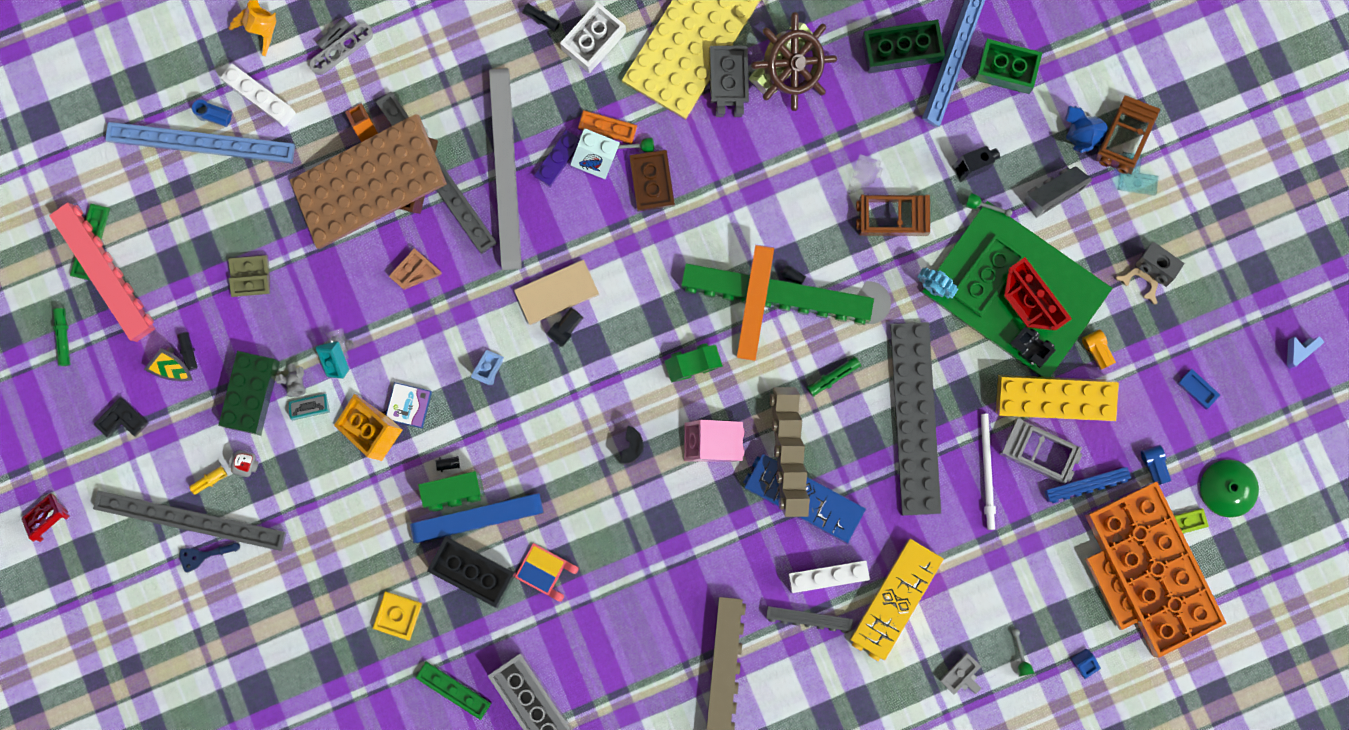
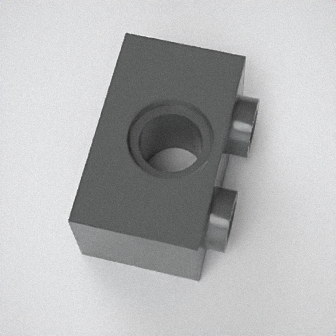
[1135,241,1185,287]

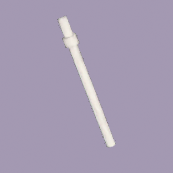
[981,414,996,530]

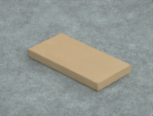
[514,260,599,325]

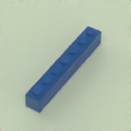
[1044,467,1131,504]

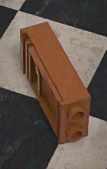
[1096,95,1161,175]
[856,194,930,236]

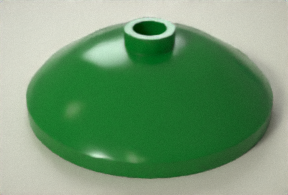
[1200,460,1259,518]

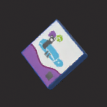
[386,382,432,429]

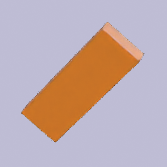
[578,110,637,144]

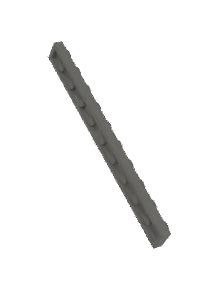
[376,92,497,254]
[93,490,287,551]

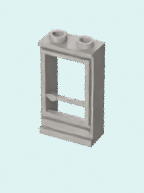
[999,418,1082,484]

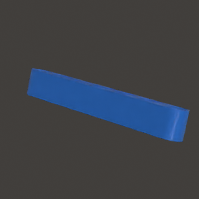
[409,494,544,543]

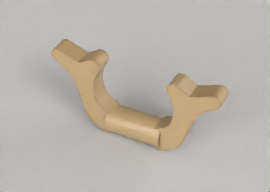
[1115,268,1158,305]

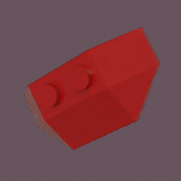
[1004,257,1072,331]

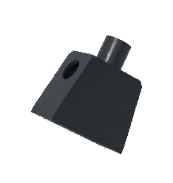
[952,146,1000,183]

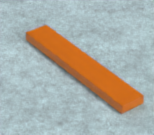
[737,244,774,361]

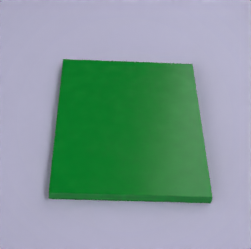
[921,201,1113,377]

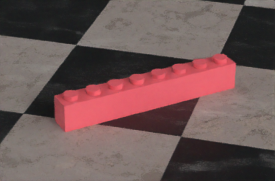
[49,202,155,342]

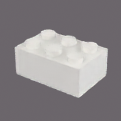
[560,2,626,74]

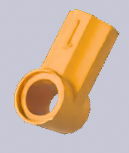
[1082,329,1116,370]

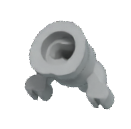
[275,364,306,397]

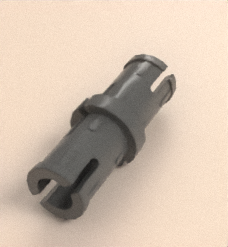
[316,17,351,50]

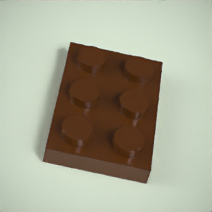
[629,150,675,212]

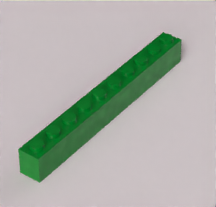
[682,263,874,325]

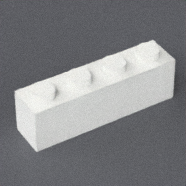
[221,64,296,127]
[788,561,870,593]

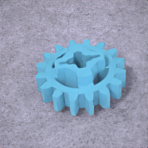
[917,268,958,298]

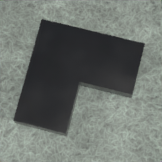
[94,397,149,438]

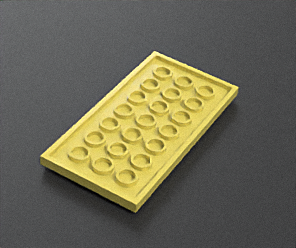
[622,0,761,120]

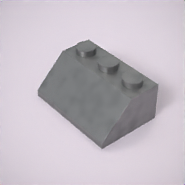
[1024,166,1092,218]

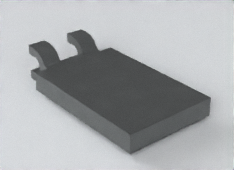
[709,46,749,117]

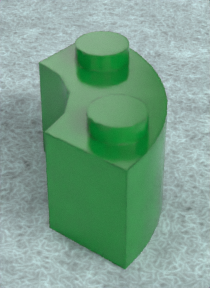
[665,343,723,383]

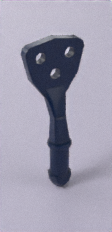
[180,542,240,573]

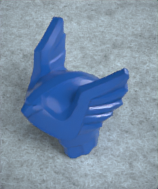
[1065,106,1108,153]

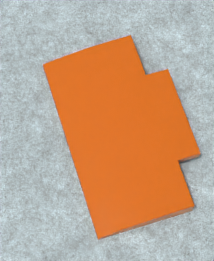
[1085,482,1227,658]

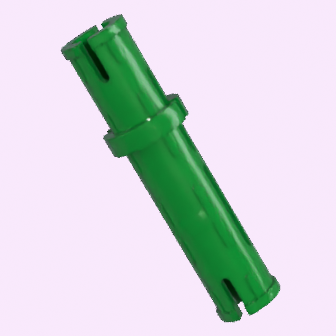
[53,308,71,367]
[807,356,861,397]

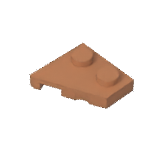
[389,248,442,290]

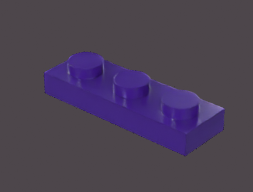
[534,130,580,187]

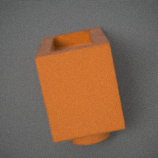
[345,103,378,142]

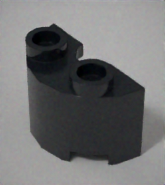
[1011,326,1056,368]
[620,425,644,465]

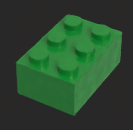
[975,38,1043,94]
[418,471,485,512]

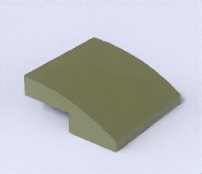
[228,255,270,297]

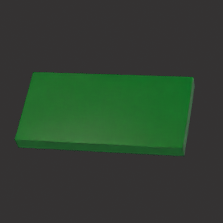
[953,234,1026,317]

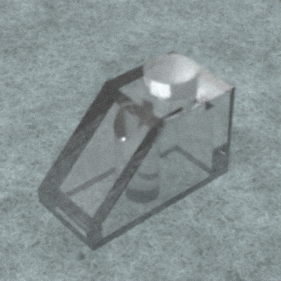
[846,154,883,195]

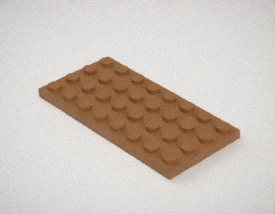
[290,114,447,249]

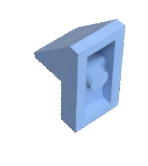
[1287,336,1324,369]
[471,350,504,385]

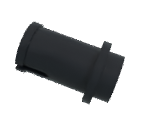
[781,265,807,285]
[435,456,460,473]

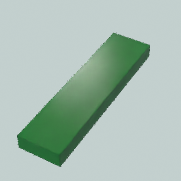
[70,203,110,281]
[415,661,492,720]

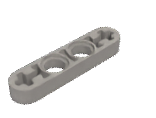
[310,23,373,75]

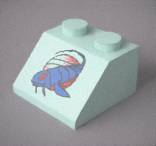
[570,128,620,179]

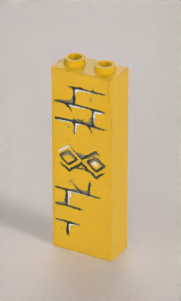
[849,539,944,662]

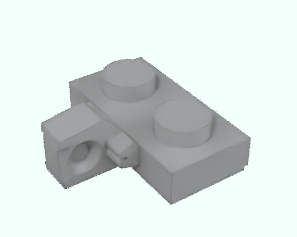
[939,652,982,695]

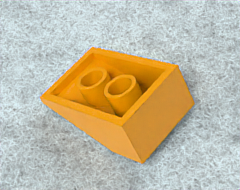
[334,394,403,461]

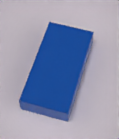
[1177,369,1220,409]

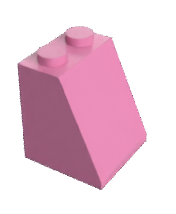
[684,420,745,462]

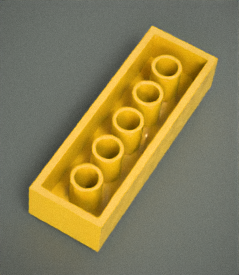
[996,375,1119,421]

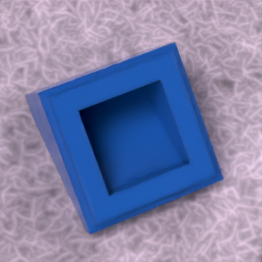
[1072,649,1101,679]

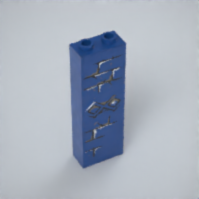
[743,454,866,544]

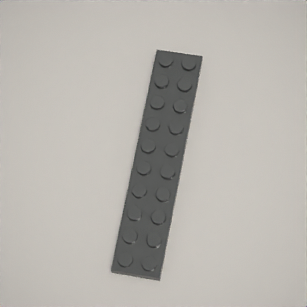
[890,322,941,516]

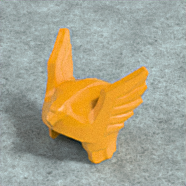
[229,0,277,56]

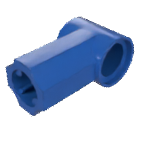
[192,99,232,127]
[1141,445,1172,485]

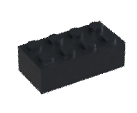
[427,536,516,608]

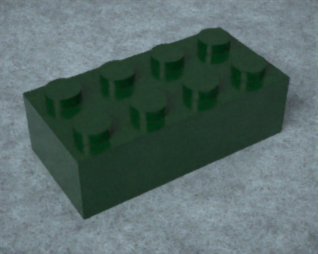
[862,19,945,74]
[218,351,280,436]

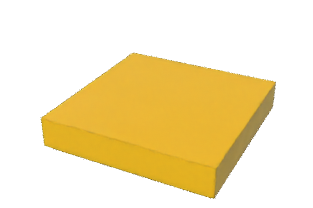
[372,591,422,641]

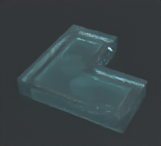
[1117,152,1159,196]

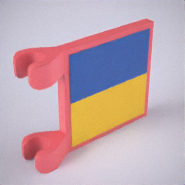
[515,543,579,602]

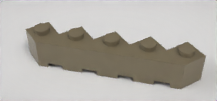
[770,387,810,517]

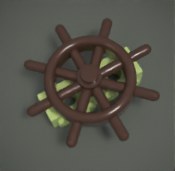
[748,12,837,111]

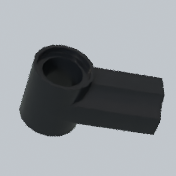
[546,308,584,347]

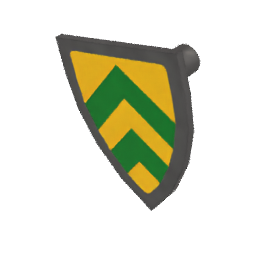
[144,347,192,381]

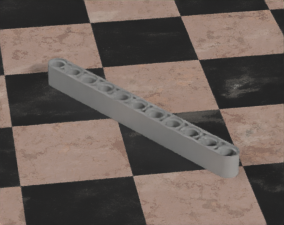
[489,68,522,270]

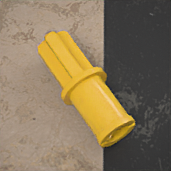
[189,466,228,495]

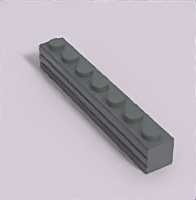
[766,606,853,633]

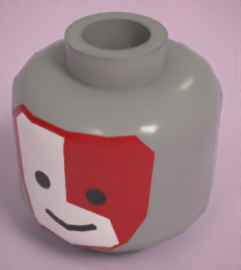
[228,450,259,477]

